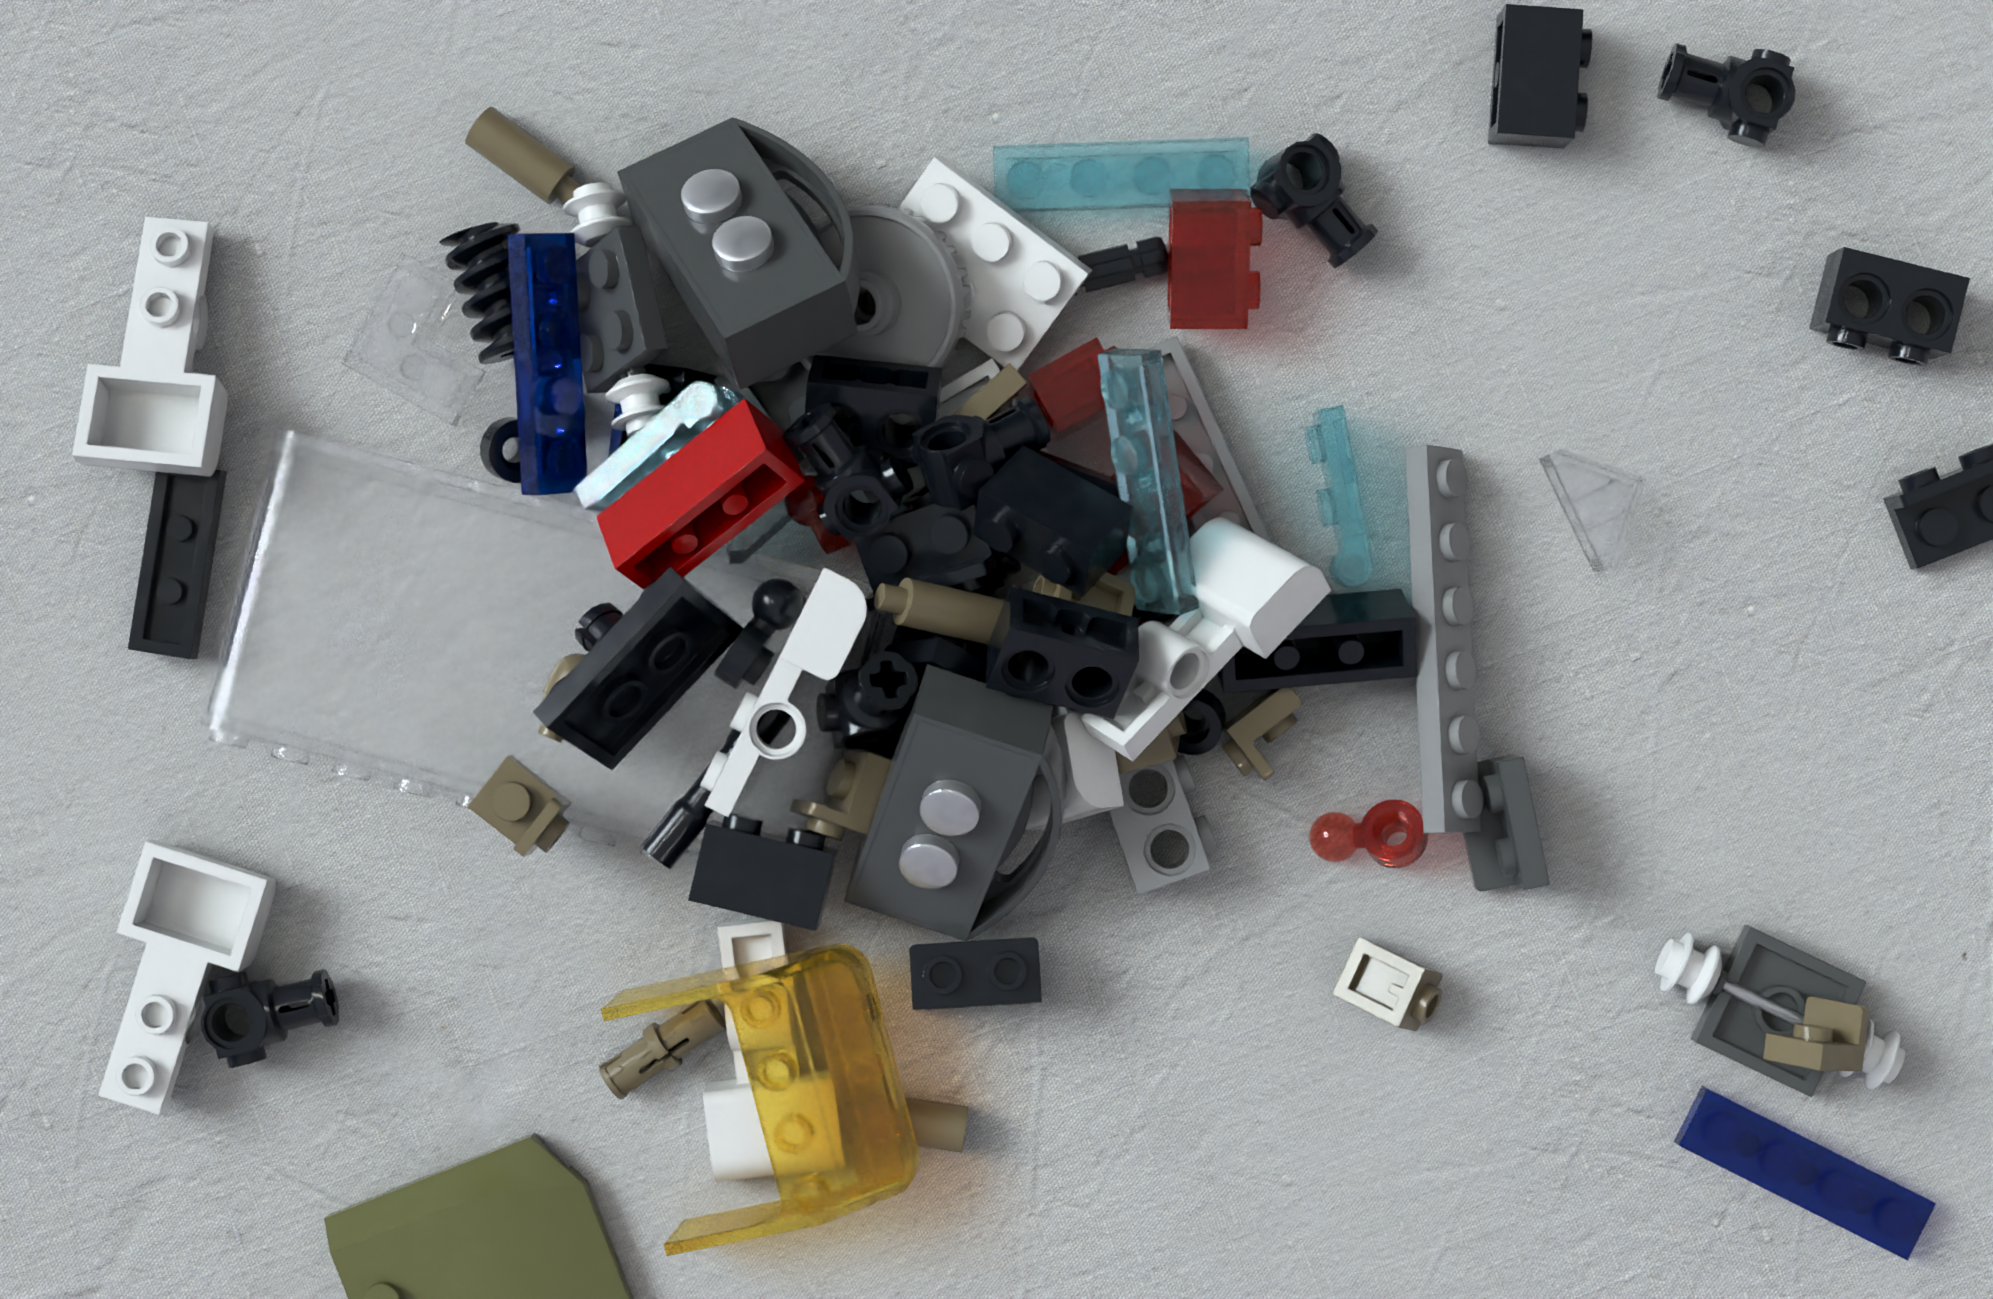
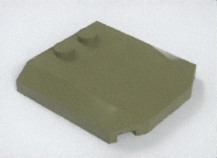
[324,1133,634,1299]

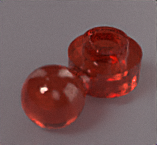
[784,475,852,555]
[1309,800,1428,868]

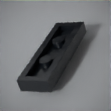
[128,470,227,659]

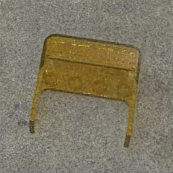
[601,943,920,1256]

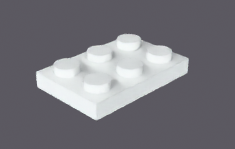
[898,155,1092,372]

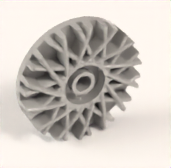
[800,204,971,371]

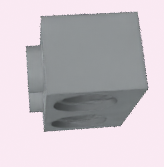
[1108,755,1217,895]

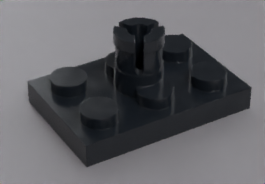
[533,567,743,770]

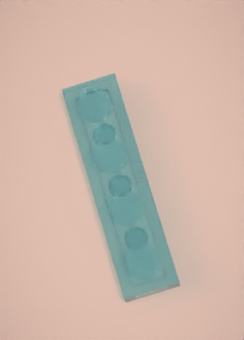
[993,137,1251,213]
[1097,348,1199,615]

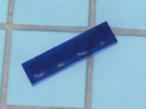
[507,233,588,495]
[1674,1085,1936,1260]

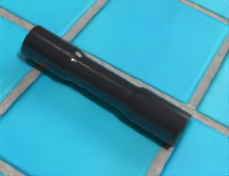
[641,695,792,869]

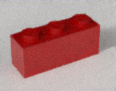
[596,398,806,590]

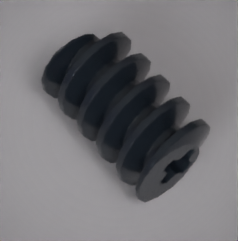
[439,222,554,364]

